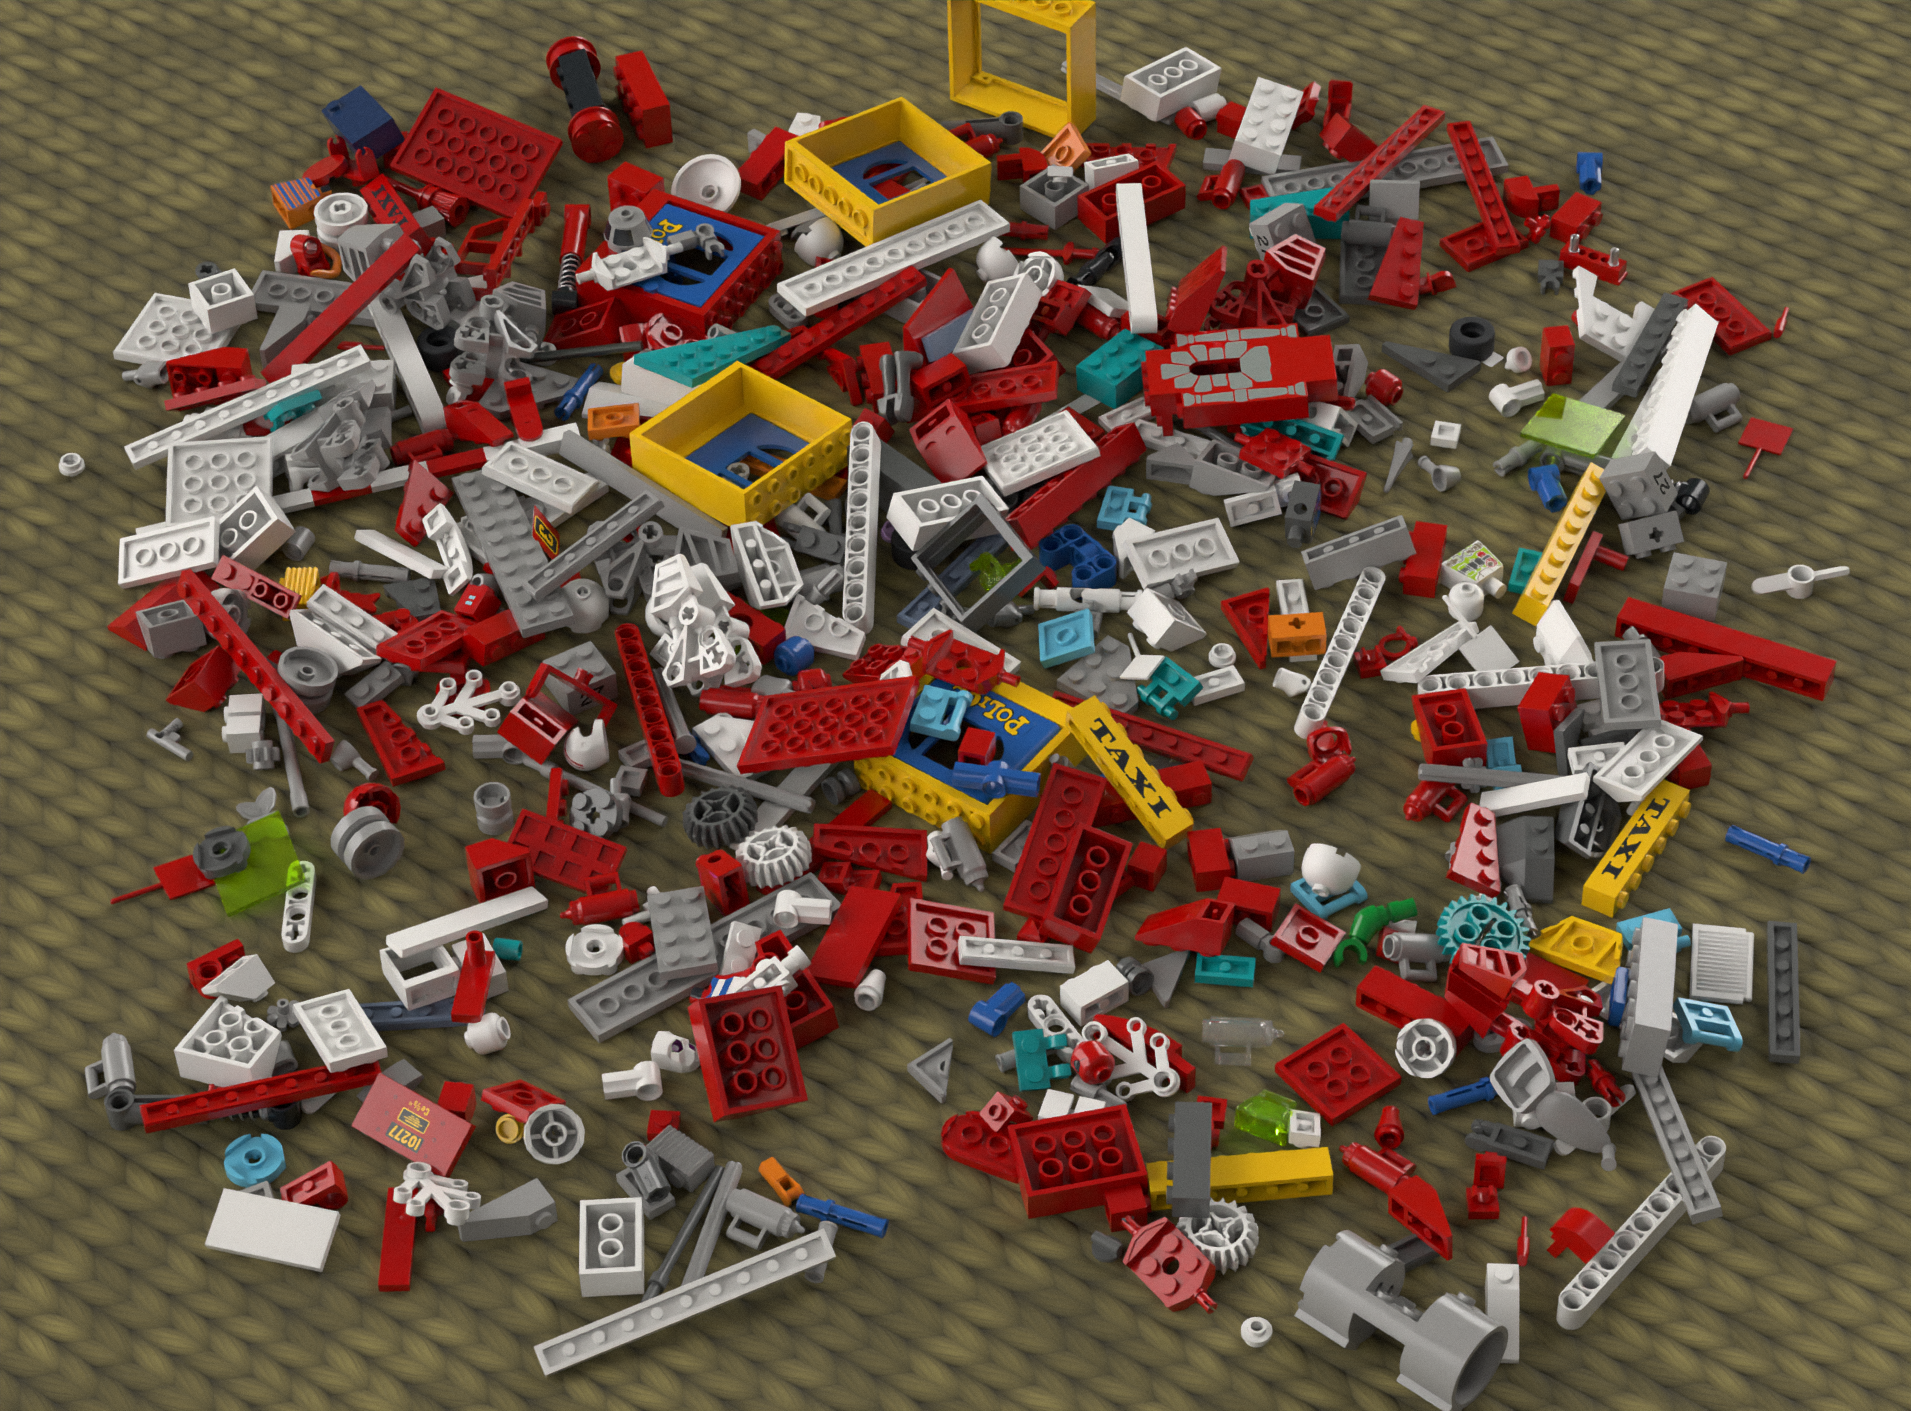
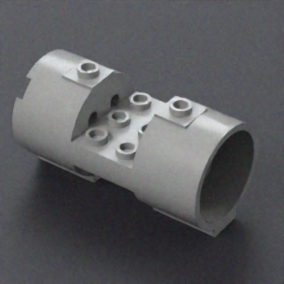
[1294,1230,1508,1411]

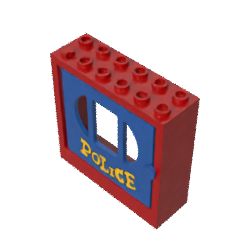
[575,188,784,336]

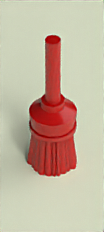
[385,176,470,227]

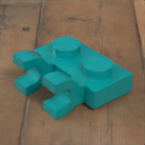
[263,389,323,433]
[1012,1029,1071,1092]

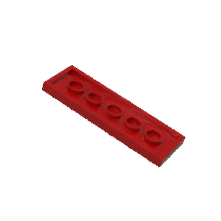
[907,361,1059,423]
[1003,763,1108,920]

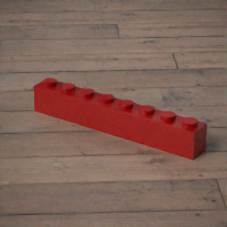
[1005,422,1147,551]
[1615,597,1837,701]

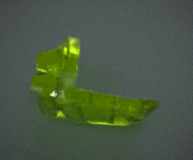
[969,552,1022,593]

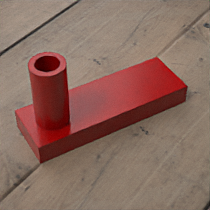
[1563,531,1629,604]
[451,930,496,1023]

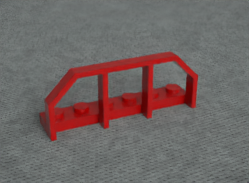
[454,198,535,301]

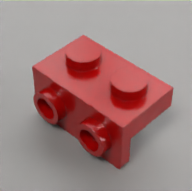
[1287,81,1321,130]

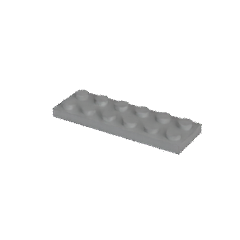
[251,270,376,327]

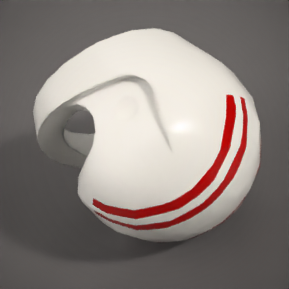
[563,719,609,771]

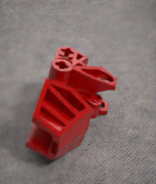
[1203,234,1326,331]
[1444,943,1603,1086]

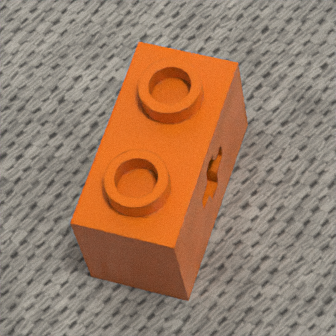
[1268,612,1327,658]

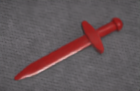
[1003,242,1100,265]

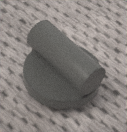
[1091,1230,1124,1263]

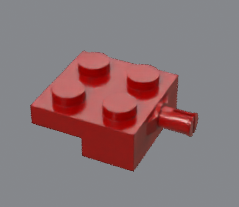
[1031,279,1092,343]

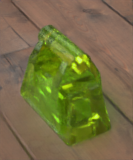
[1234,1089,1297,1146]

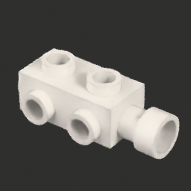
[729,945,811,997]

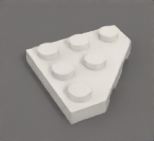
[692,716,772,781]

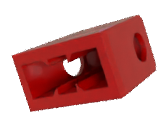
[695,850,750,917]

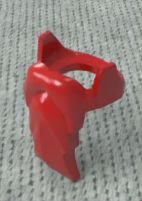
[320,572,381,614]
[1306,720,1352,764]

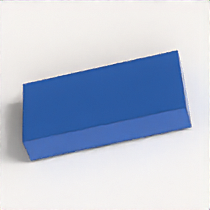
[1608,966,1628,1027]

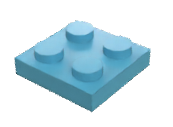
[1038,608,1095,669]

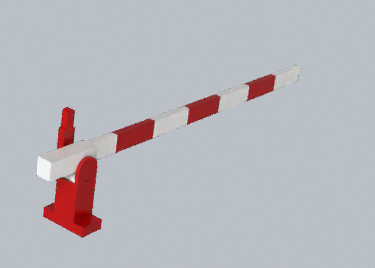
[136,376,580,534]

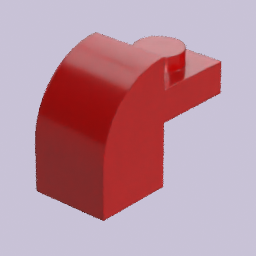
[996,147,1048,184]
[1503,175,1560,219]
[1547,1207,1615,1264]

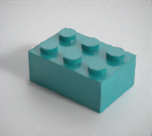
[1076,329,1164,409]

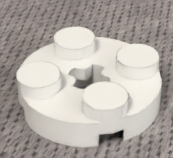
[566,924,624,975]

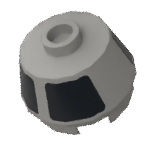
[603,206,653,253]

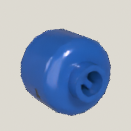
[774,636,814,676]

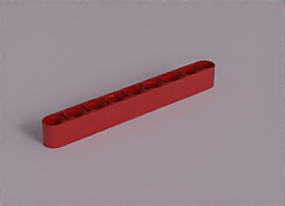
[615,623,685,797]

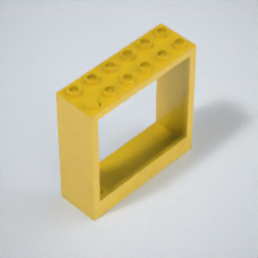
[947,0,1096,138]

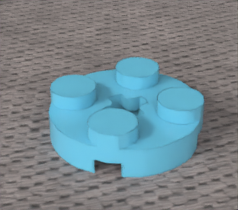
[224,1133,286,1188]

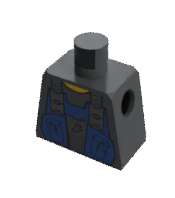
[1285,480,1321,548]

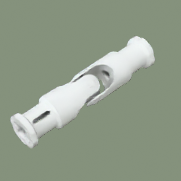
[1034,587,1142,613]

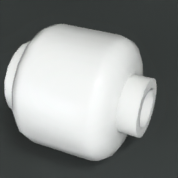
[1448,582,1484,622]
[464,1013,511,1055]

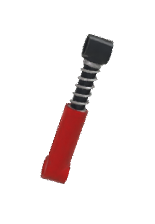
[551,204,591,315]

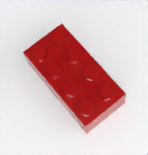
[613,50,673,149]
[1077,160,1186,244]
[1038,822,1133,954]

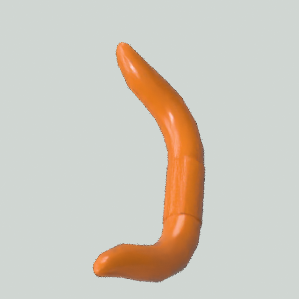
[310,243,342,279]

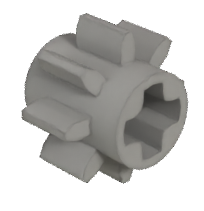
[245,740,280,770]

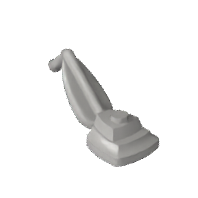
[1490,1038,1617,1171]

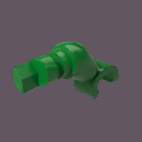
[1332,897,1418,968]

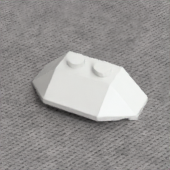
[730,521,803,610]
[1533,600,1594,666]
[289,609,382,678]

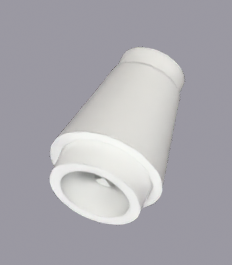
[854,969,886,1011]

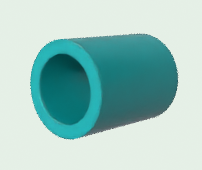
[492,938,523,961]

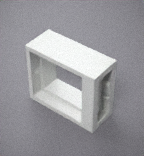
[380,945,460,1011]

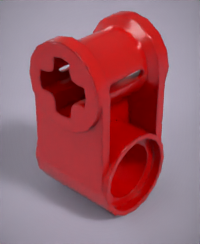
[290,234,331,278]

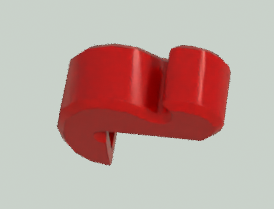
[1323,79,1353,129]

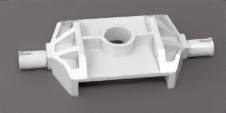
[576,237,683,291]

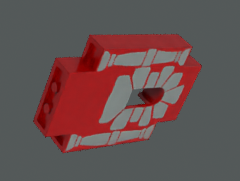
[1141,323,1338,437]

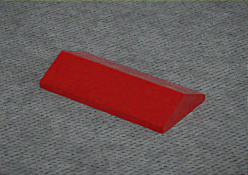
[1278,454,1367,520]
[107,570,220,651]

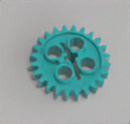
[1436,894,1531,964]

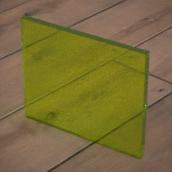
[1520,393,1625,459]
[214,810,307,917]

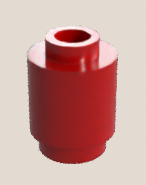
[1174,107,1207,140]

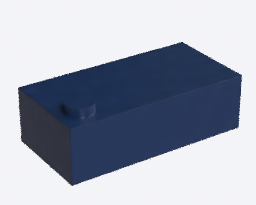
[321,85,405,160]

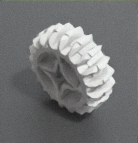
[735,825,812,888]
[1176,1197,1259,1275]

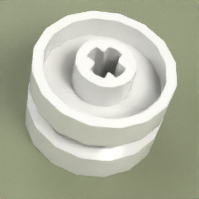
[314,193,370,253]

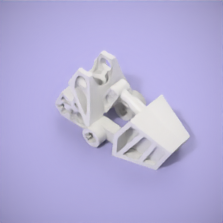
[650,554,762,697]

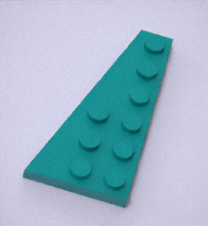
[634,325,791,388]

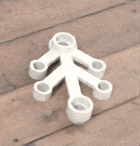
[417,670,521,735]
[1082,1017,1180,1102]
[393,1162,481,1226]

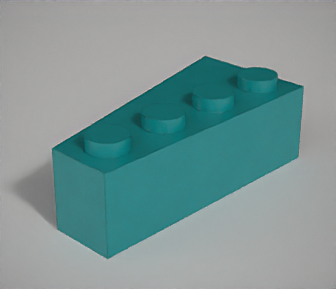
[1250,187,1349,239]

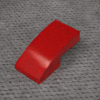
[818,862,882,895]

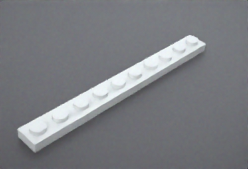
[124,345,372,470]
[534,1228,836,1377]

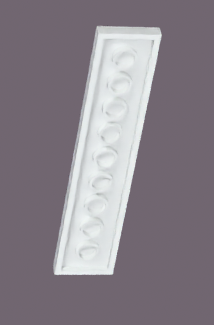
[777,200,1010,317]

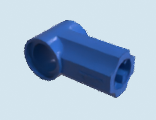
[1576,152,1603,195]
[1528,464,1567,513]
[968,982,1025,1037]

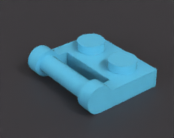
[910,685,973,741]
[1291,877,1368,920]
[1673,997,1743,1052]

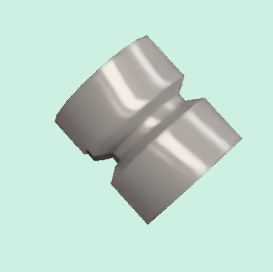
[473,782,514,835]

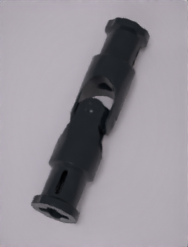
[1066,237,1123,286]

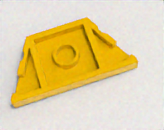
[1528,916,1623,985]

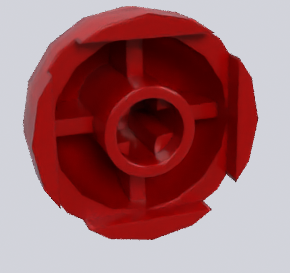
[343,783,401,824]

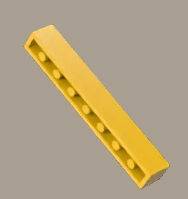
[1512,463,1606,627]

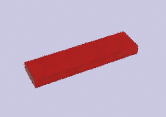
[378,1187,419,1292]

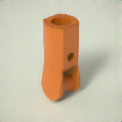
[759,1157,804,1207]

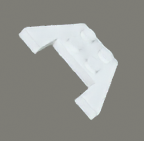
[1573,266,1655,362]

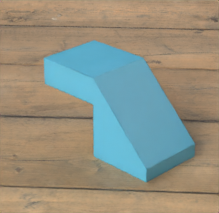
[1486,737,1522,790]

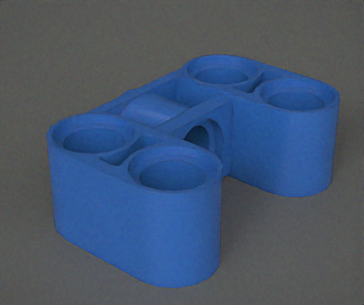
[1039,524,1117,600]

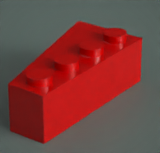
[755,929,839,1050]

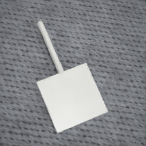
[1442,595,1520,671]

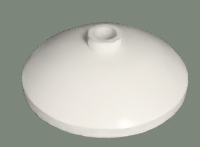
[671,154,741,213]

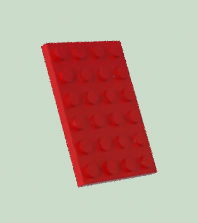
[390,87,563,219]
[737,676,920,774]

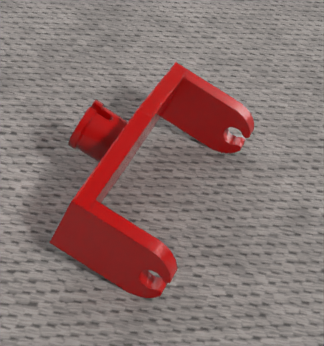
[327,135,380,186]
[526,663,618,734]

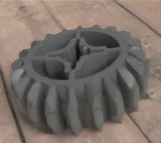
[682,785,758,850]

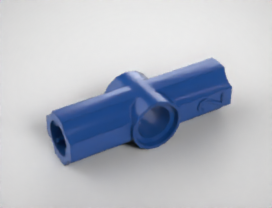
[952,761,1041,798]

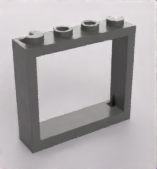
[911,493,1046,633]

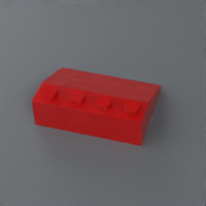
[1165,245,1227,333]
[903,268,973,385]
[687,985,808,1123]
[1008,1104,1148,1219]

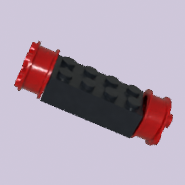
[546,36,624,163]

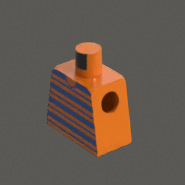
[270,178,332,230]

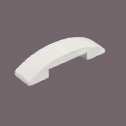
[422,503,473,596]

